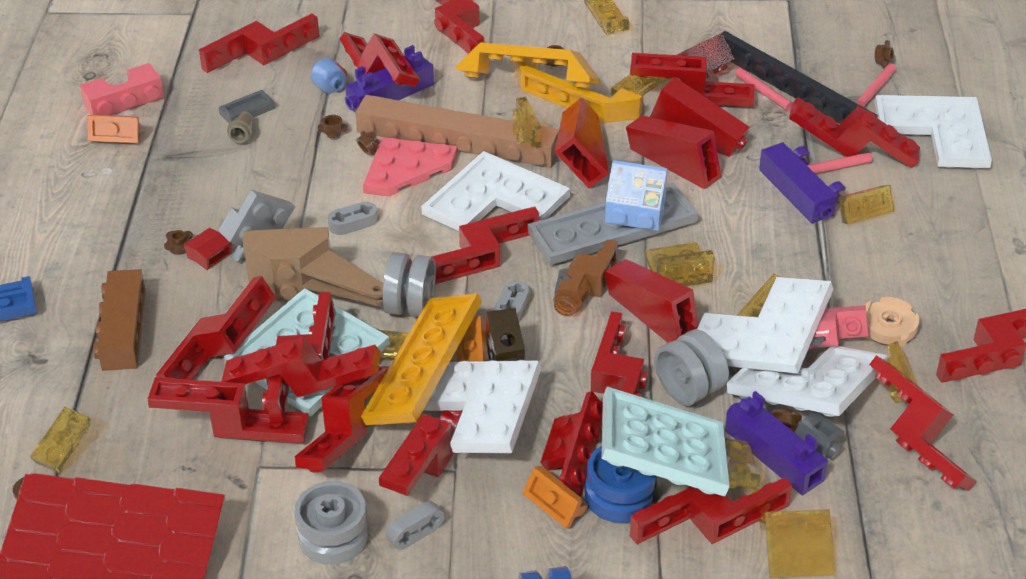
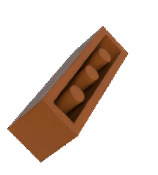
[93,269,146,371]

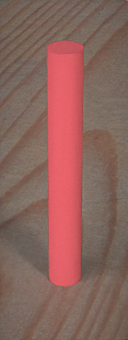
[856,63,896,107]
[735,68,792,111]
[807,152,872,174]

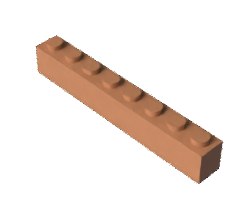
[355,95,559,168]

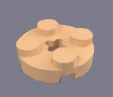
[864,297,919,348]

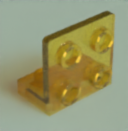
[644,242,715,286]
[759,509,835,578]

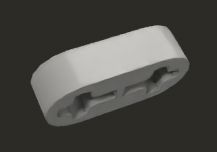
[328,202,378,235]
[495,281,529,321]
[386,501,445,549]

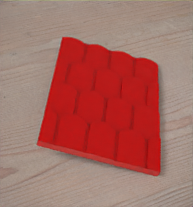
[0,473,225,579]

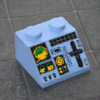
[605,160,667,231]

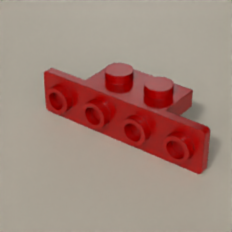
[540,391,603,497]

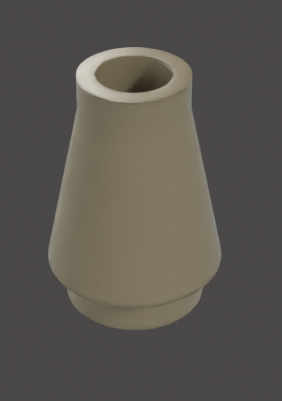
[227,111,254,143]

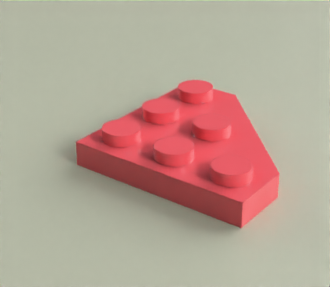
[363,137,457,196]

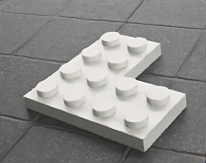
[875,95,992,168]
[421,151,570,231]
[697,277,833,374]
[727,346,887,416]
[423,360,541,453]

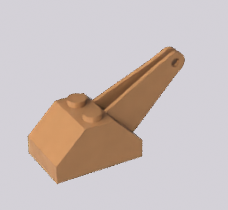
[243,227,383,306]

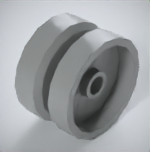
[383,252,436,317]
[654,329,729,406]
[294,481,368,564]

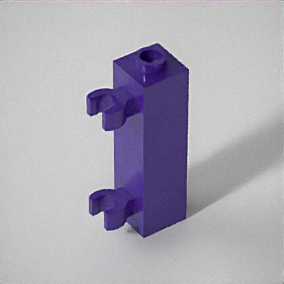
[345,45,434,112]
[759,142,846,224]
[725,391,828,496]

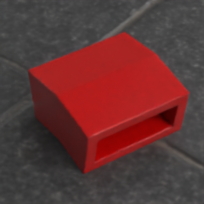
[184,227,232,270]

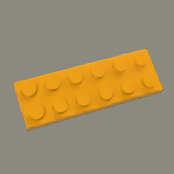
[361,293,482,425]

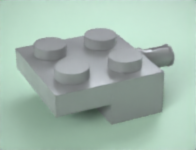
[218,190,295,263]

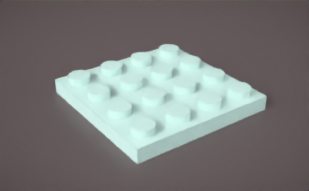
[224,288,390,417]
[602,387,730,496]

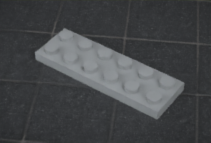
[528,183,698,265]

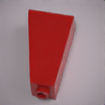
[650,77,750,157]
[554,97,609,188]
[626,115,722,189]
[605,259,699,343]

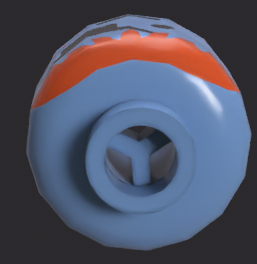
[311,58,347,94]

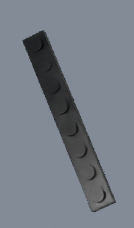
[717,31,878,123]

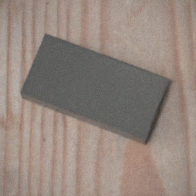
[219,90,275,123]

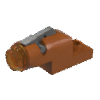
[553,239,618,316]

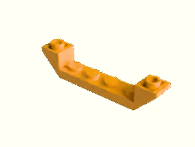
[456,43,600,88]
[514,58,643,123]

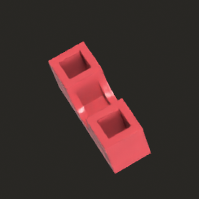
[80,63,164,115]

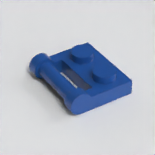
[0,276,37,321]

